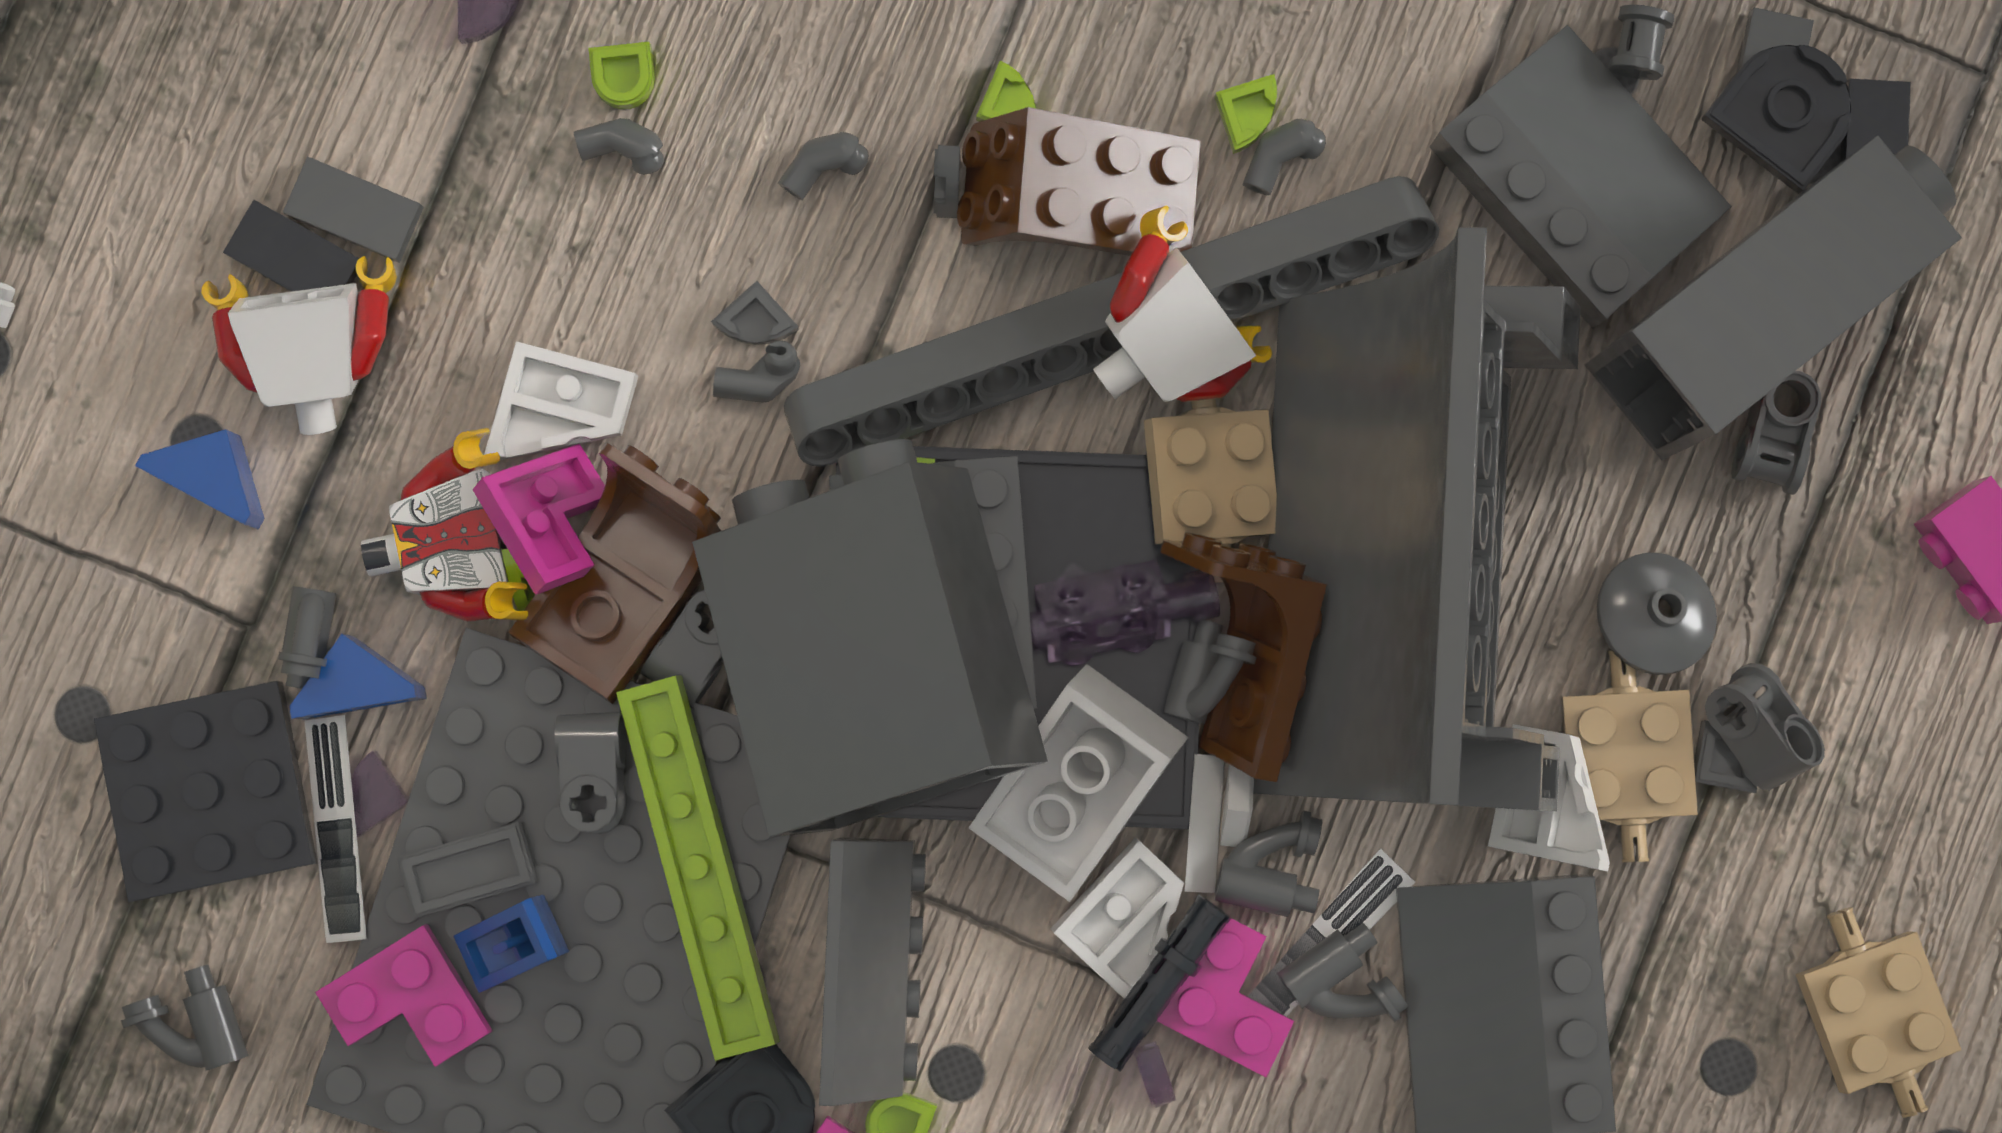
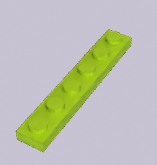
[616,675,780,1061]

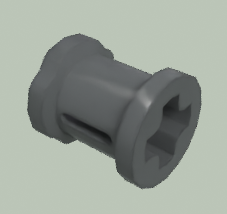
[1608,5,1674,80]

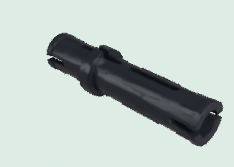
[1088,895,1231,1072]

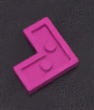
[472,443,605,595]
[1157,918,1294,1077]
[315,924,493,1067]

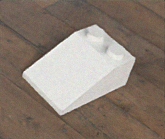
[968,664,1189,902]

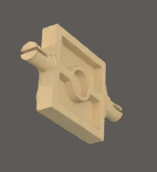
[1144,399,1277,584]
[1561,651,1698,862]
[1795,907,1961,1118]

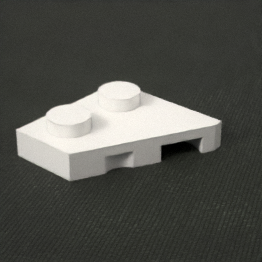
[484,341,638,460]
[1488,724,1610,872]
[1050,837,1184,999]

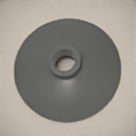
[1597,553,1717,675]

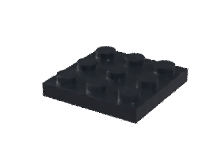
[94,681,318,902]

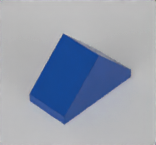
[135,429,265,529]
[289,634,427,720]
[453,894,569,993]

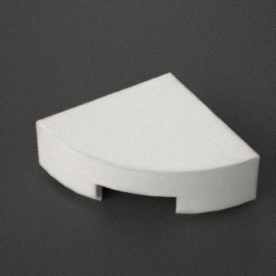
[1220,764,1254,847]

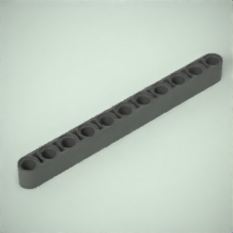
[784,176,1439,467]

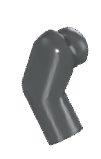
[574,118,664,175]
[1242,119,1326,195]
[778,131,869,201]
[713,341,800,403]

